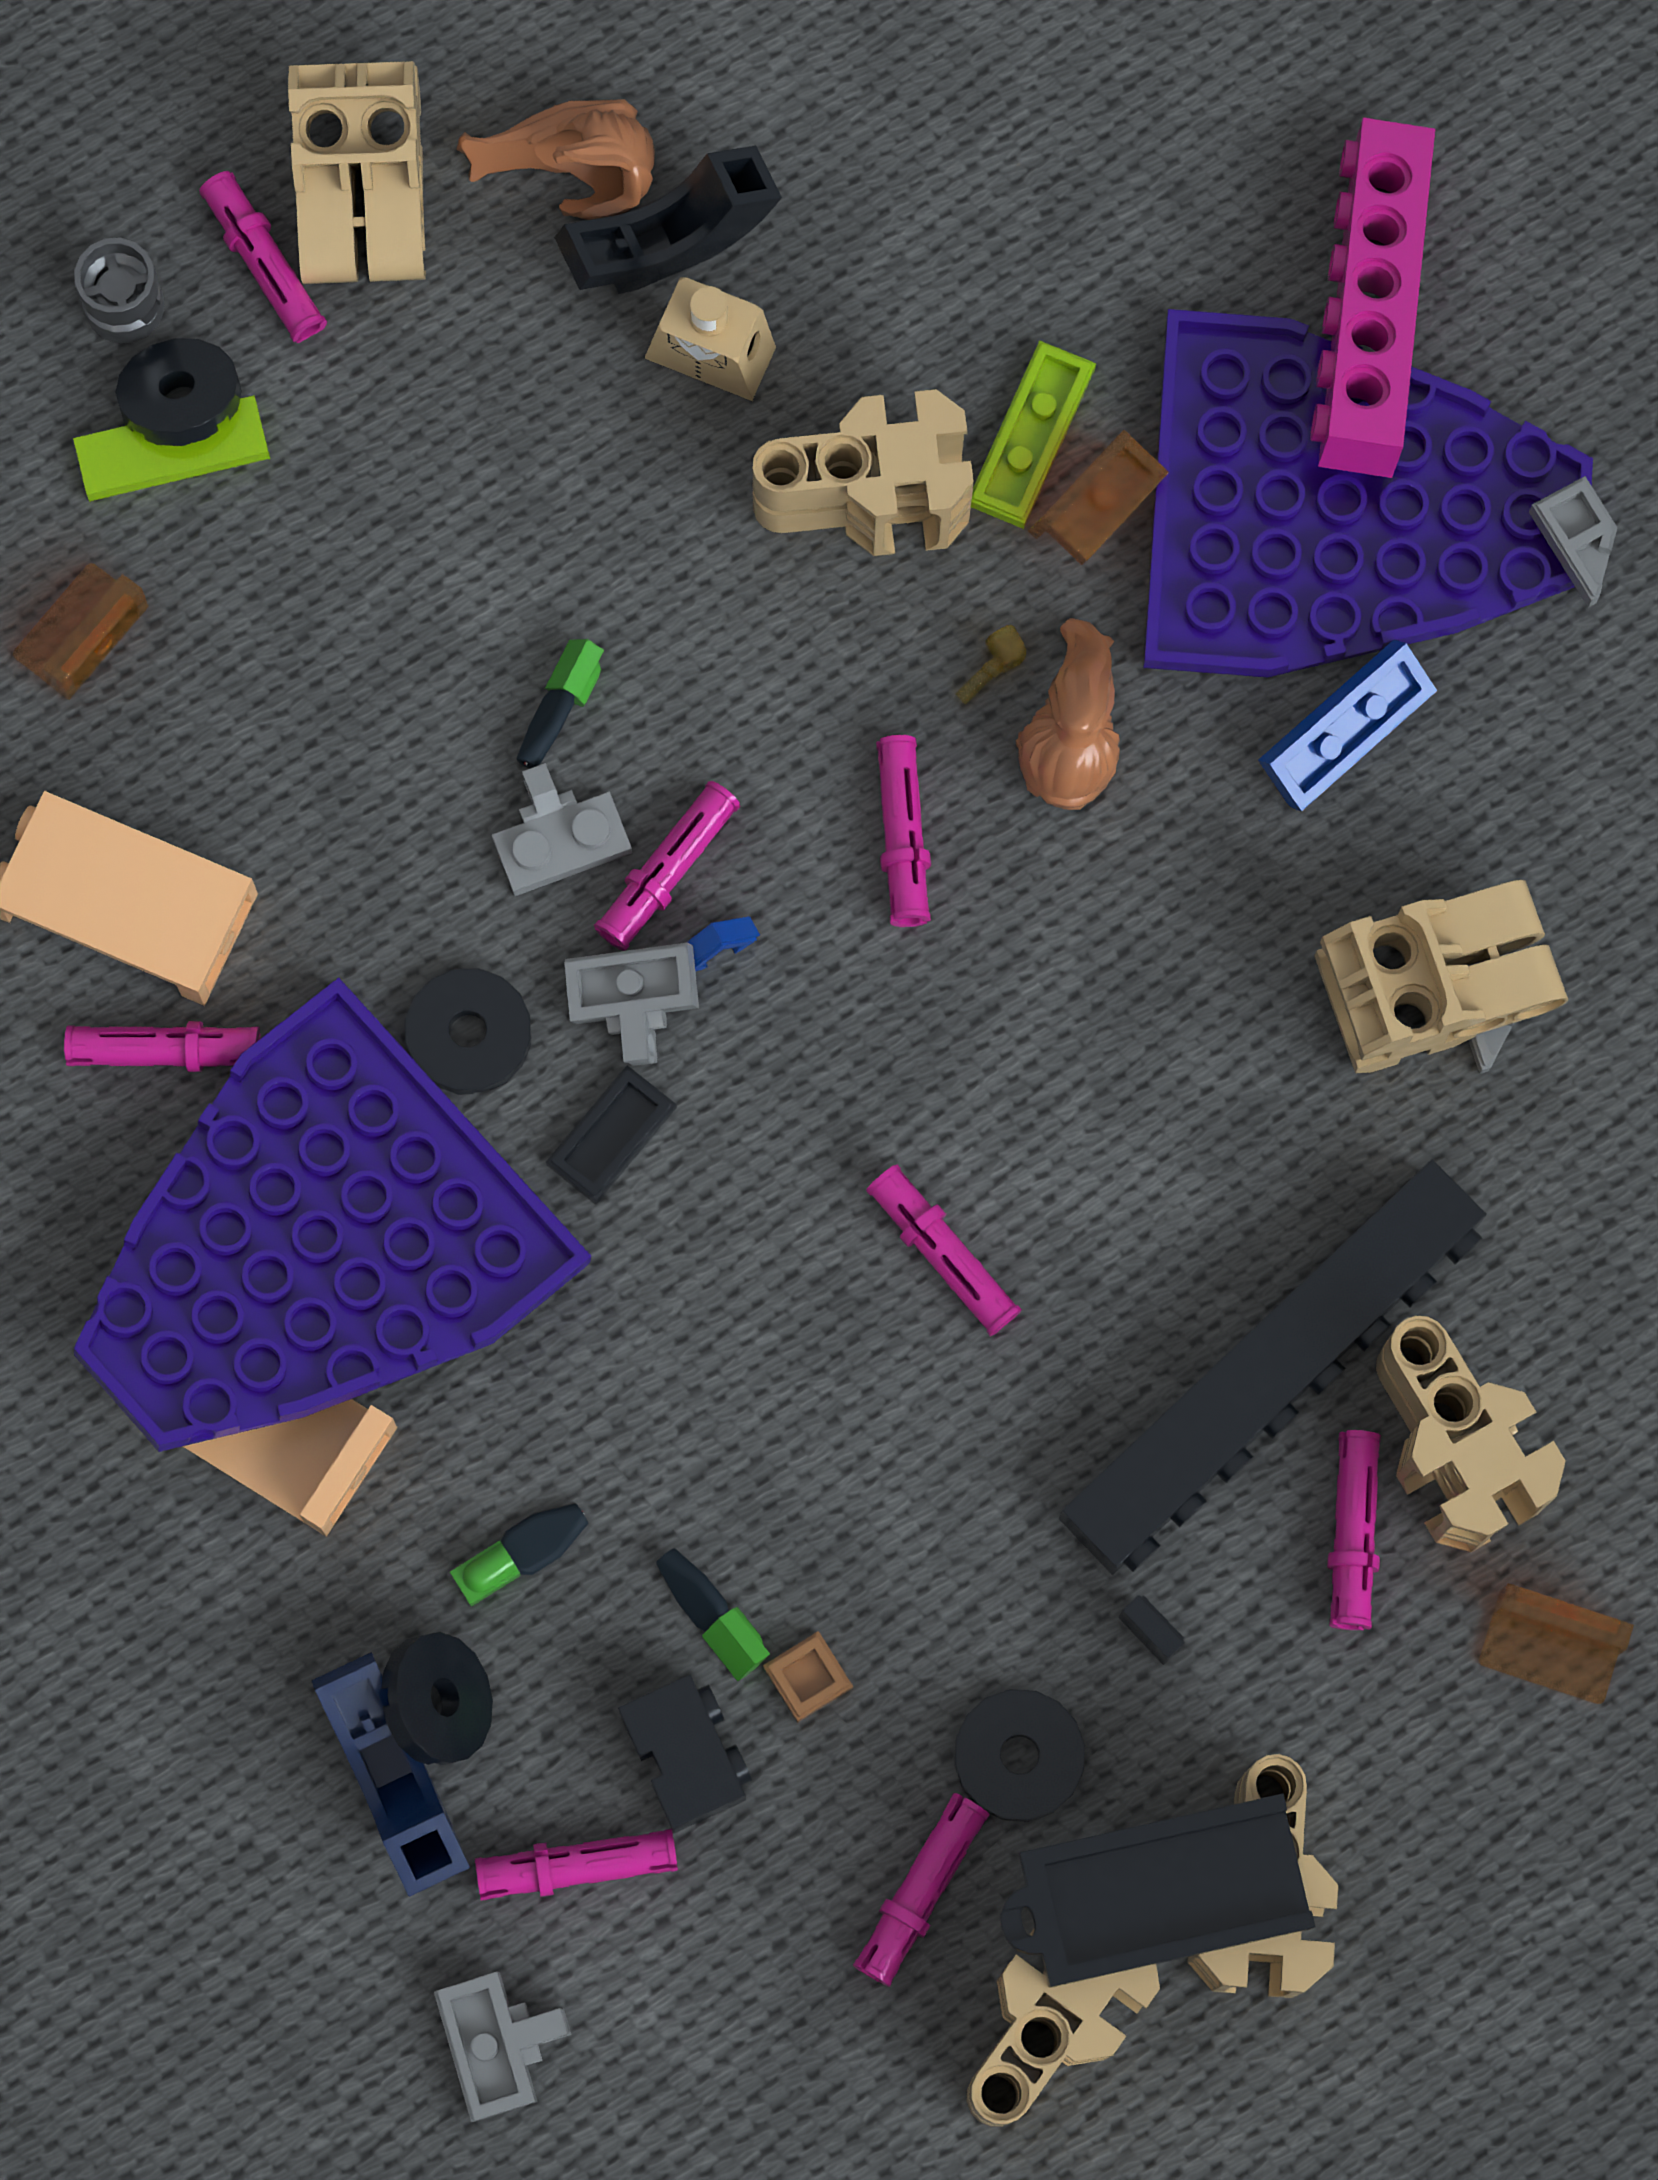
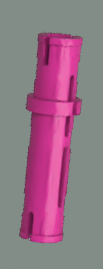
[199,171,327,343]
[876,735,931,927]
[594,781,740,951]
[64,1021,261,1072]
[866,1164,1022,1337]
[1327,1430,1381,1630]
[853,1793,990,1987]
[475,1828,678,1901]

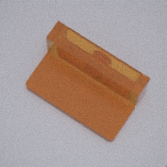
[1028,430,1169,565]
[13,563,149,700]
[1479,1583,1634,1705]

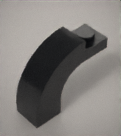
[554,145,782,294]

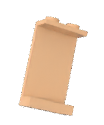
[0,791,258,1006]
[182,1399,397,1537]

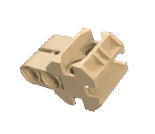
[288,61,426,284]
[752,389,974,556]
[1315,880,1568,1074]
[1376,1316,1566,1552]
[1188,1754,1338,1998]
[967,1929,1160,2127]

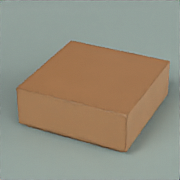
[763,1631,853,1723]

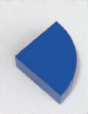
[686,916,760,971]

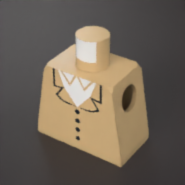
[645,277,776,401]

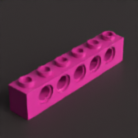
[1310,117,1435,478]

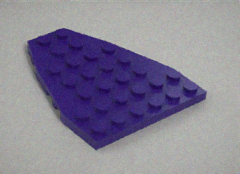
[1143,309,1593,678]
[74,977,592,1452]

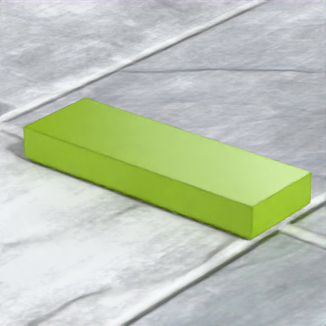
[971,340,1096,529]
[73,395,270,502]

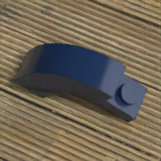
[311,1652,470,1897]

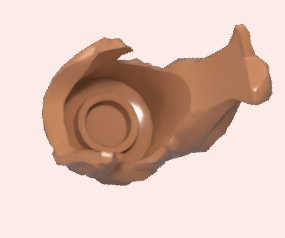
[457,99,655,220]
[1016,618,1120,810]

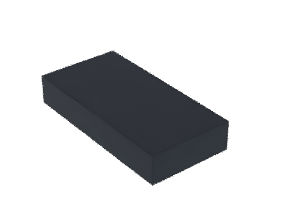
[546,1065,677,1204]

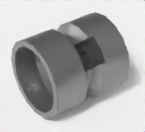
[74,238,164,343]

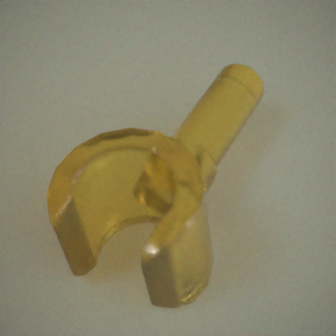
[955,625,1026,705]

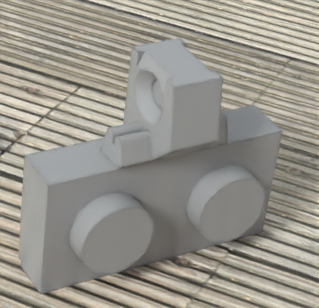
[492,763,632,897]
[564,942,699,1066]
[434,1972,572,2122]

